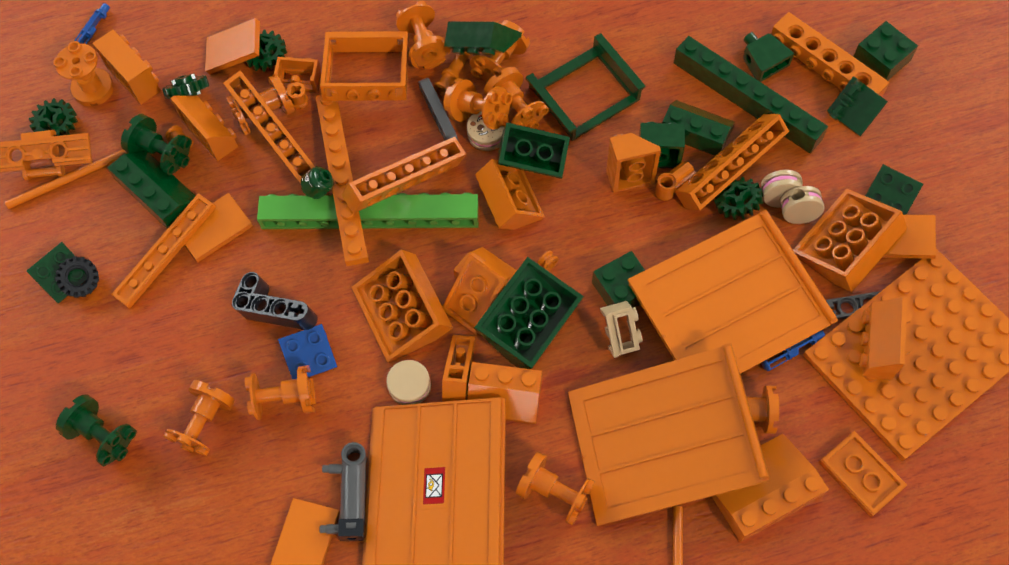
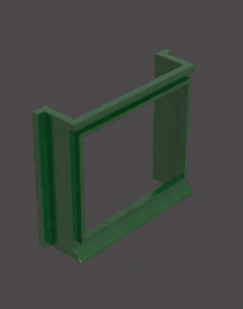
[526,33,646,141]

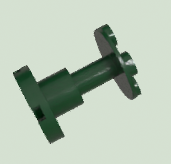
[121,114,192,176]
[56,394,137,467]

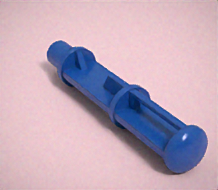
[74,3,110,44]
[761,330,825,371]

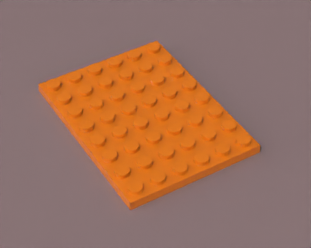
[803,249,1009,462]

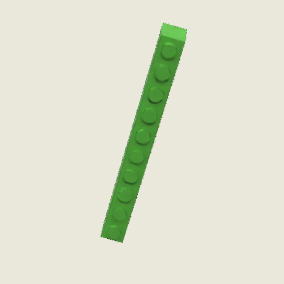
[257,193,479,229]

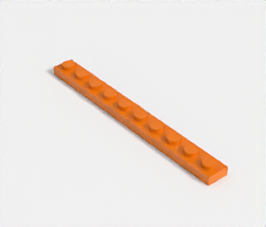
[315,94,369,267]

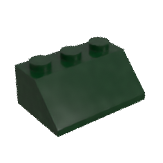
[444,21,522,56]
[662,100,735,156]
[498,122,570,179]

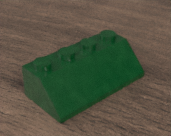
[107,151,195,229]

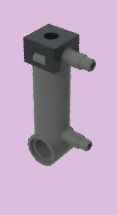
[319,442,367,541]

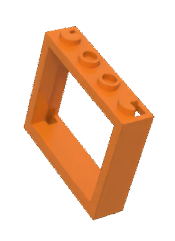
[320,31,409,101]

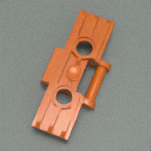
[0,130,92,181]

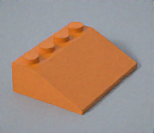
[793,189,907,293]
[351,249,453,362]
[712,434,829,542]

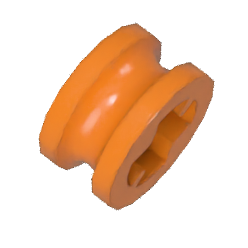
[537,250,559,271]

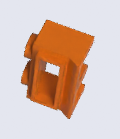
[274,56,321,92]

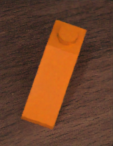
[442,335,475,402]

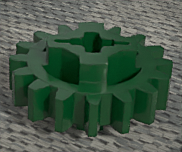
[245,30,287,72]
[162,73,209,99]
[29,98,78,136]
[714,177,763,220]

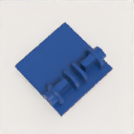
[278,324,337,379]

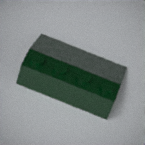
[474,257,584,369]

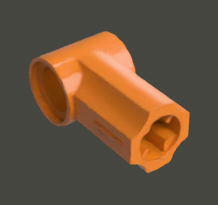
[655,161,696,201]

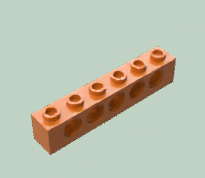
[771,12,890,96]
[223,70,315,184]
[675,114,789,211]
[342,137,466,214]

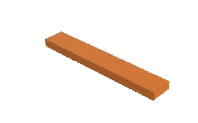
[111,193,216,309]

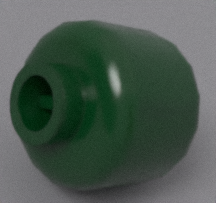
[301,166,334,199]

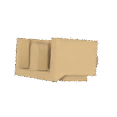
[600,301,643,358]

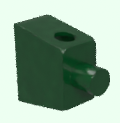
[743,32,794,82]

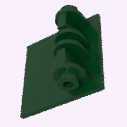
[827,76,888,136]
[865,164,923,215]
[27,242,87,304]

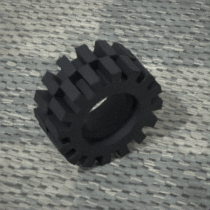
[55,256,99,298]

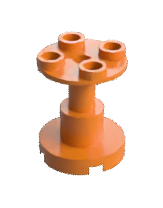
[396,1,451,69]
[470,20,530,82]
[53,41,114,106]
[484,67,549,129]
[226,74,295,136]
[444,78,512,130]
[245,365,316,420]
[163,380,235,456]
[747,385,779,434]
[516,452,595,525]

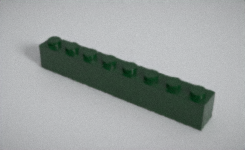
[674,36,828,154]

